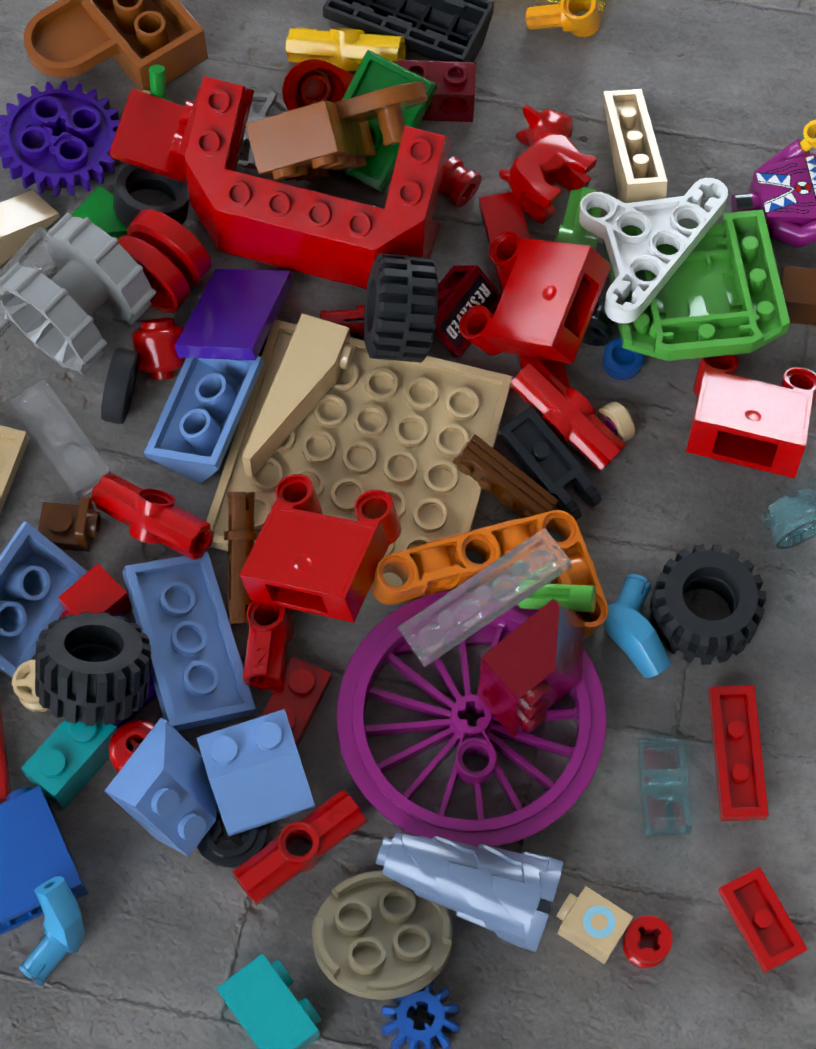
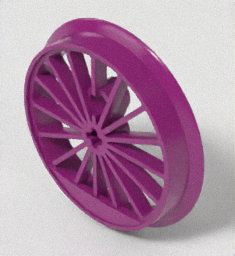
[336,589,606,847]

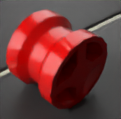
[438,157,482,207]
[622,915,673,969]

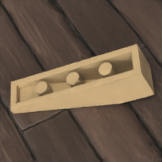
[603,89,668,203]
[242,313,355,477]

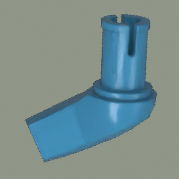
[603,574,672,678]
[19,876,85,986]

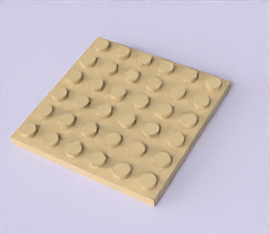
[206,319,513,599]

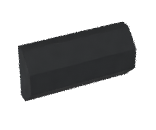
[323,0,494,62]

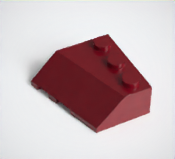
[478,599,585,737]

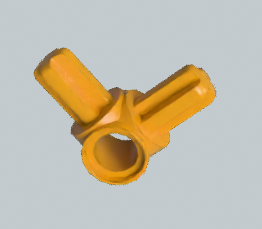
[525,0,602,38]

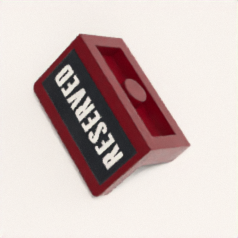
[434,265,502,357]

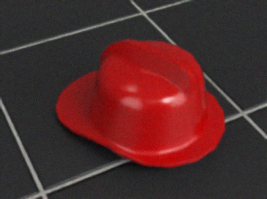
[282,58,354,111]

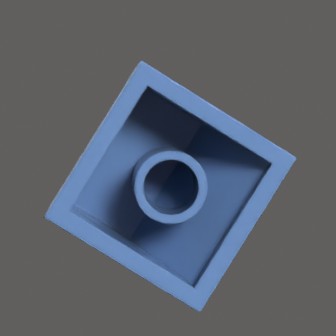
[197,709,316,836]
[104,718,217,857]

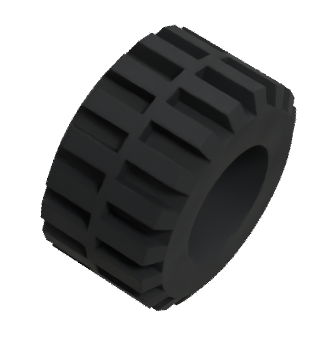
[364,253,438,363]
[649,544,766,665]
[35,612,151,726]

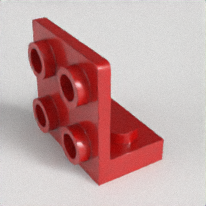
[109,88,201,183]

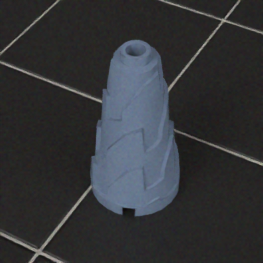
[376,833,563,952]

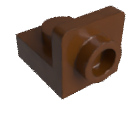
[38,497,101,552]

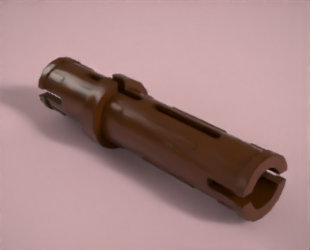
[224,492,259,623]

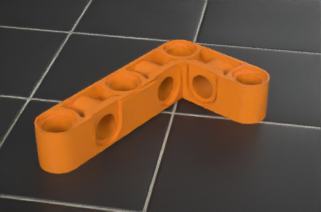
[370,510,609,639]

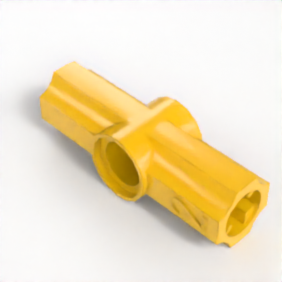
[286,27,406,71]

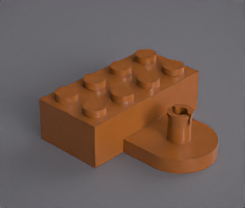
[24,0,208,92]
[245,82,428,182]

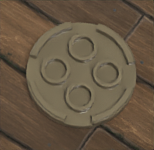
[312,870,453,1000]

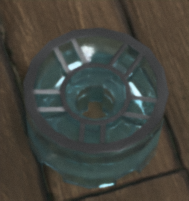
[760,488,816,549]

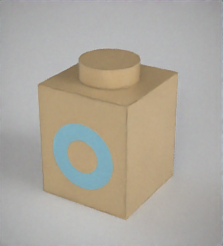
[556,886,633,965]

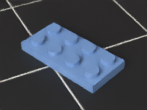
[122,552,256,731]

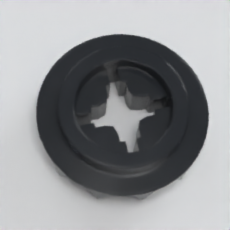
[197,805,267,869]

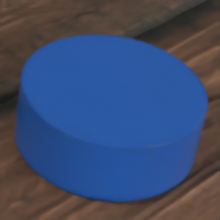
[602,337,644,380]

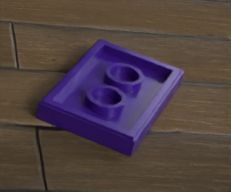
[175,269,294,360]

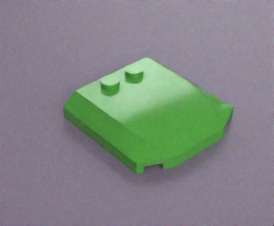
[603,209,790,361]

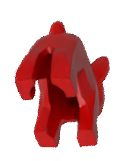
[499,105,597,224]

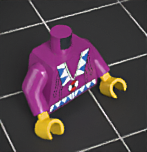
[731,120,816,248]

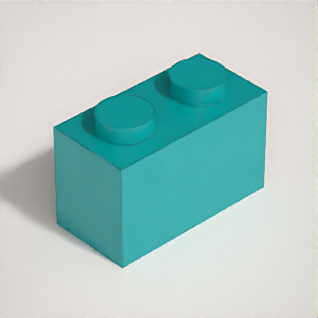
[21,719,117,810]
[216,953,322,1049]

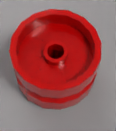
[117,209,212,313]

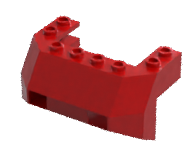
[185,76,452,289]

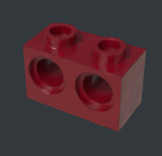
[397,60,476,122]

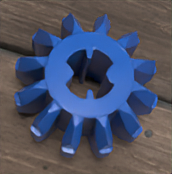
[381,981,460,1049]

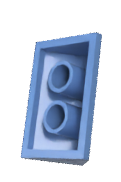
[144,356,265,484]
[0,522,88,678]

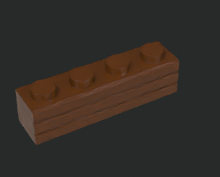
[452,434,558,519]

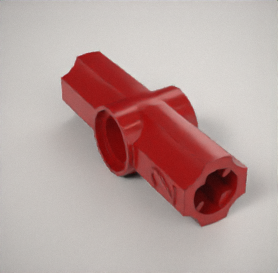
[509,358,626,473]
[91,473,214,560]
[243,601,294,690]
[232,789,367,906]

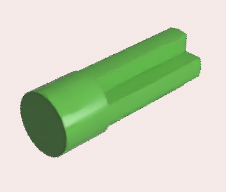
[517,582,596,612]

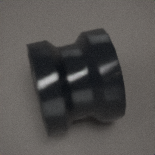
[582,297,616,346]

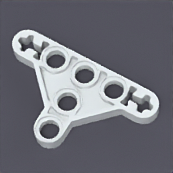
[579,178,728,324]

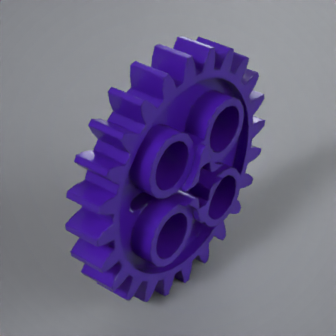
[0,81,121,197]

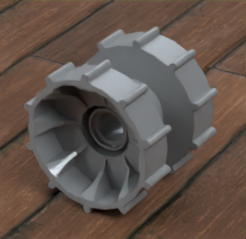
[0,213,156,375]

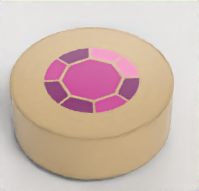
[597,401,635,443]

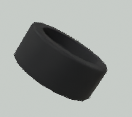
[113,164,189,228]

